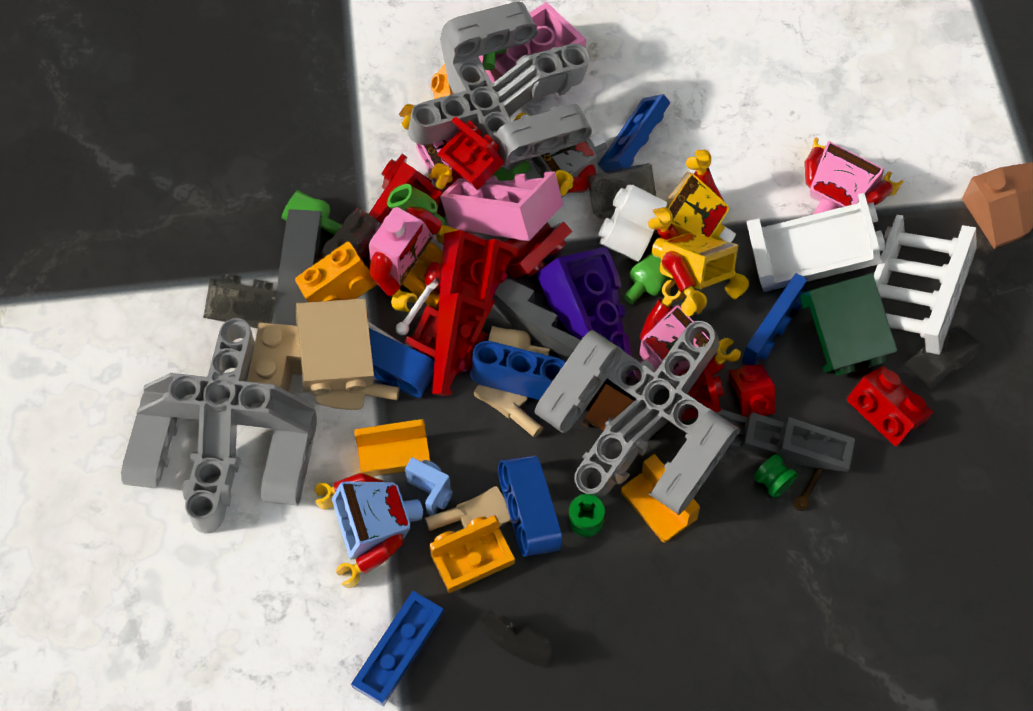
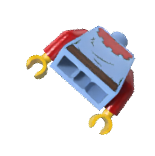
[314,473,423,588]

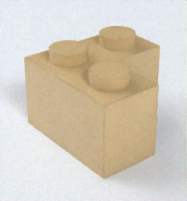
[247,323,302,392]

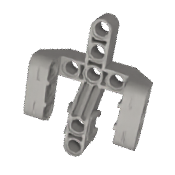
[408,2,592,166]
[121,318,317,533]
[535,321,741,515]

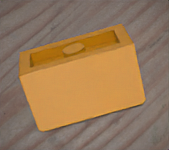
[354,419,430,476]
[621,454,700,543]

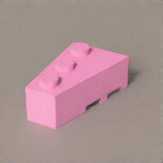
[440,171,563,241]

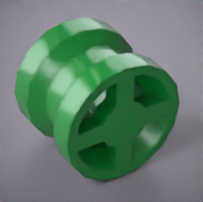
[753,454,799,498]
[568,494,605,538]

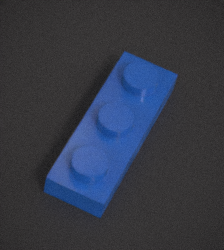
[598,94,670,173]
[742,273,807,365]
[351,591,444,707]

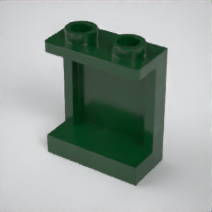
[800,273,897,376]

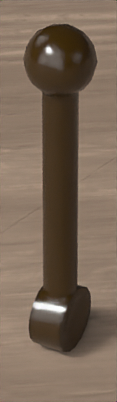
[794,468,824,511]

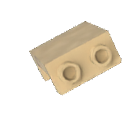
[296,299,374,396]

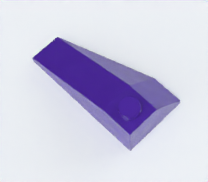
[536,246,634,384]

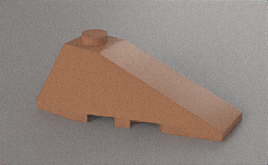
[962,162,1033,249]

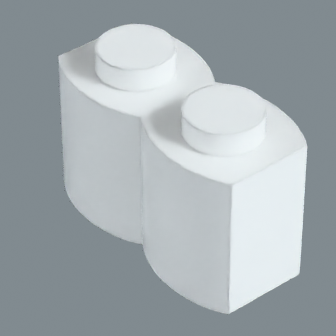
[598,185,668,262]

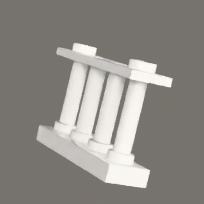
[874,215,977,355]

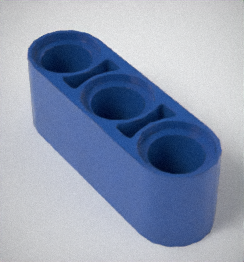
[369,328,435,398]
[470,341,566,400]
[498,455,562,557]

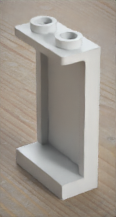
[746,193,886,292]

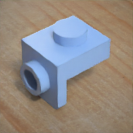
[405,457,453,516]

